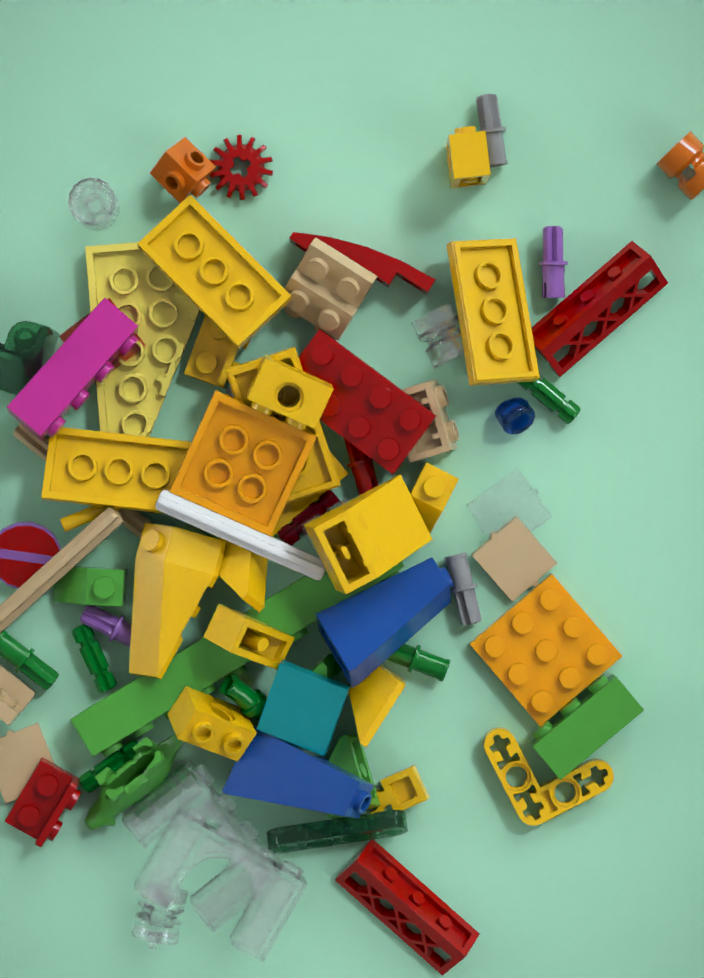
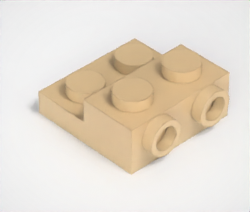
[284,237,378,340]

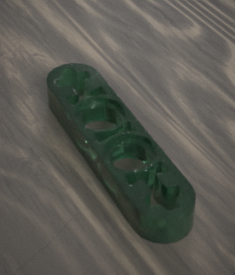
[266,810,408,853]

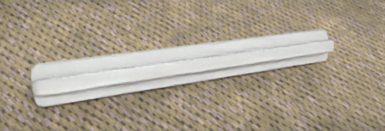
[155,490,326,581]

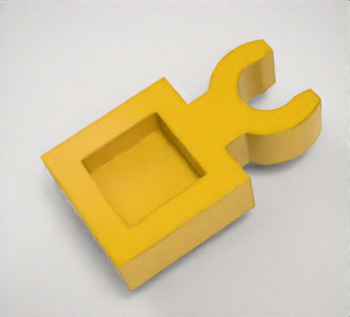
[368,764,430,818]

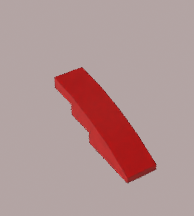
[289,232,435,295]

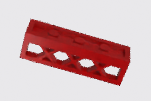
[532,241,668,377]
[335,838,480,976]

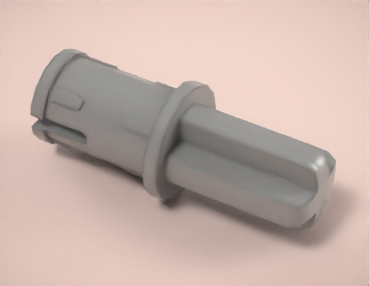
[476,94,508,168]
[444,552,481,626]

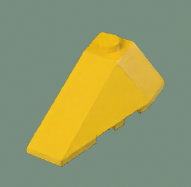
[129,523,227,679]

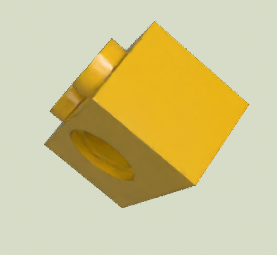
[445,126,491,189]
[247,354,334,431]
[167,686,257,762]

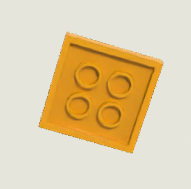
[170,390,317,536]
[469,574,622,726]

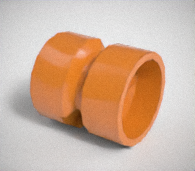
[657,131,704,200]

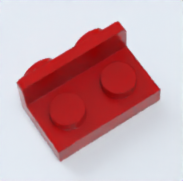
[4,757,81,847]

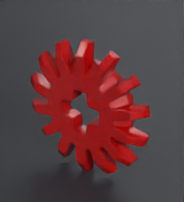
[209,135,273,200]

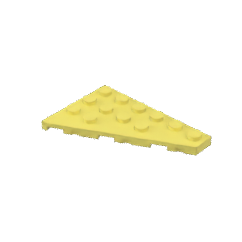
[85,242,201,437]

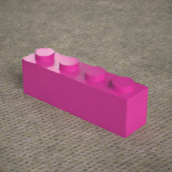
[7,298,139,441]

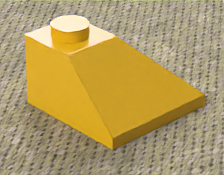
[349,665,406,747]

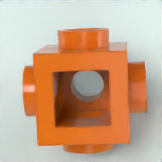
[149,137,216,203]

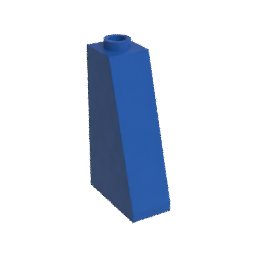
[316,557,453,688]
[222,726,374,819]

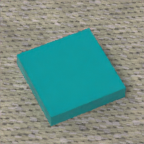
[257,660,351,756]

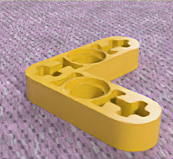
[483,727,614,826]

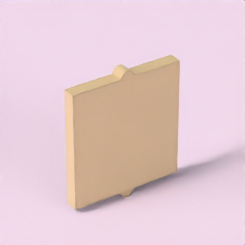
[471,516,557,602]
[0,722,55,804]

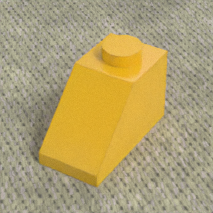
[410,462,459,533]
[218,538,268,613]
[203,604,295,670]

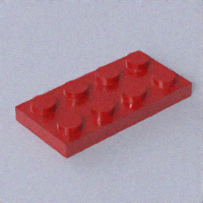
[299,329,437,474]

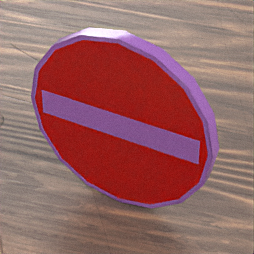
[0,522,61,589]

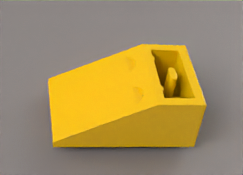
[304,474,433,594]

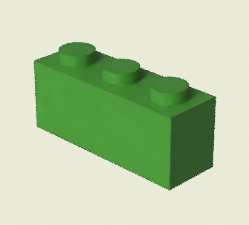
[530,674,644,780]

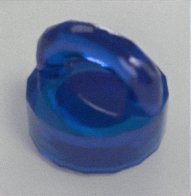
[495,397,535,434]

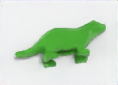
[85,734,185,830]

